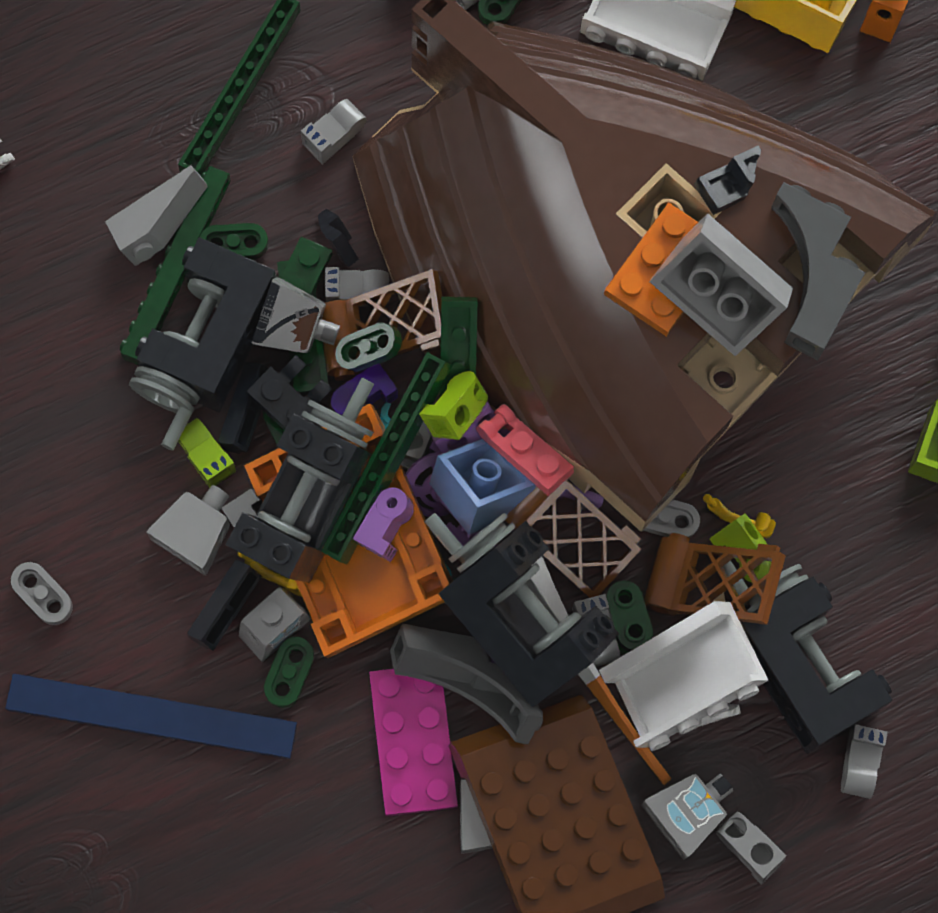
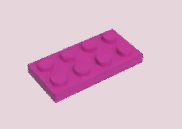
[369,669,458,816]

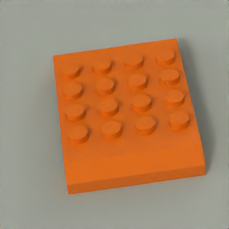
[244,403,452,658]

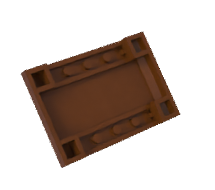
[448,695,665,913]

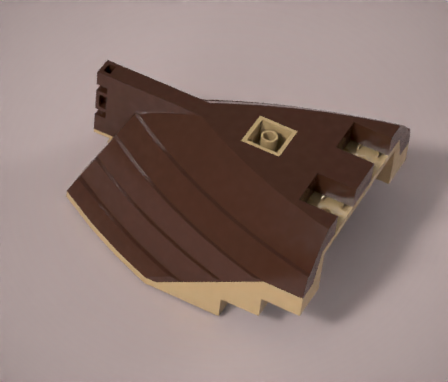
[353,0,937,532]

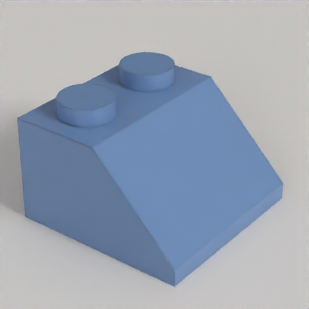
[429,439,536,535]

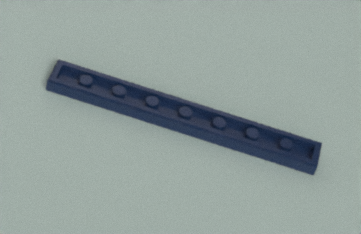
[5,674,297,759]

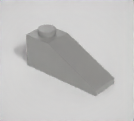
[105,165,208,266]

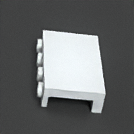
[580,0,736,81]
[599,601,768,751]

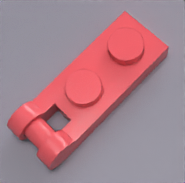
[476,404,574,496]

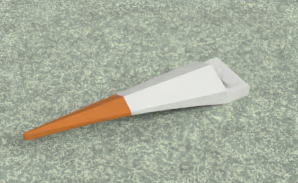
[525,556,671,785]

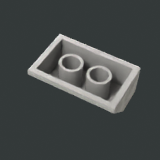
[650,213,793,356]

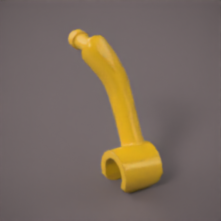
[703,494,776,538]
[238,552,302,597]

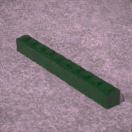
[178,0,301,176]
[120,166,231,365]
[321,352,453,564]

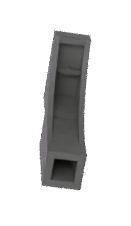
[771,182,865,361]
[390,624,543,744]

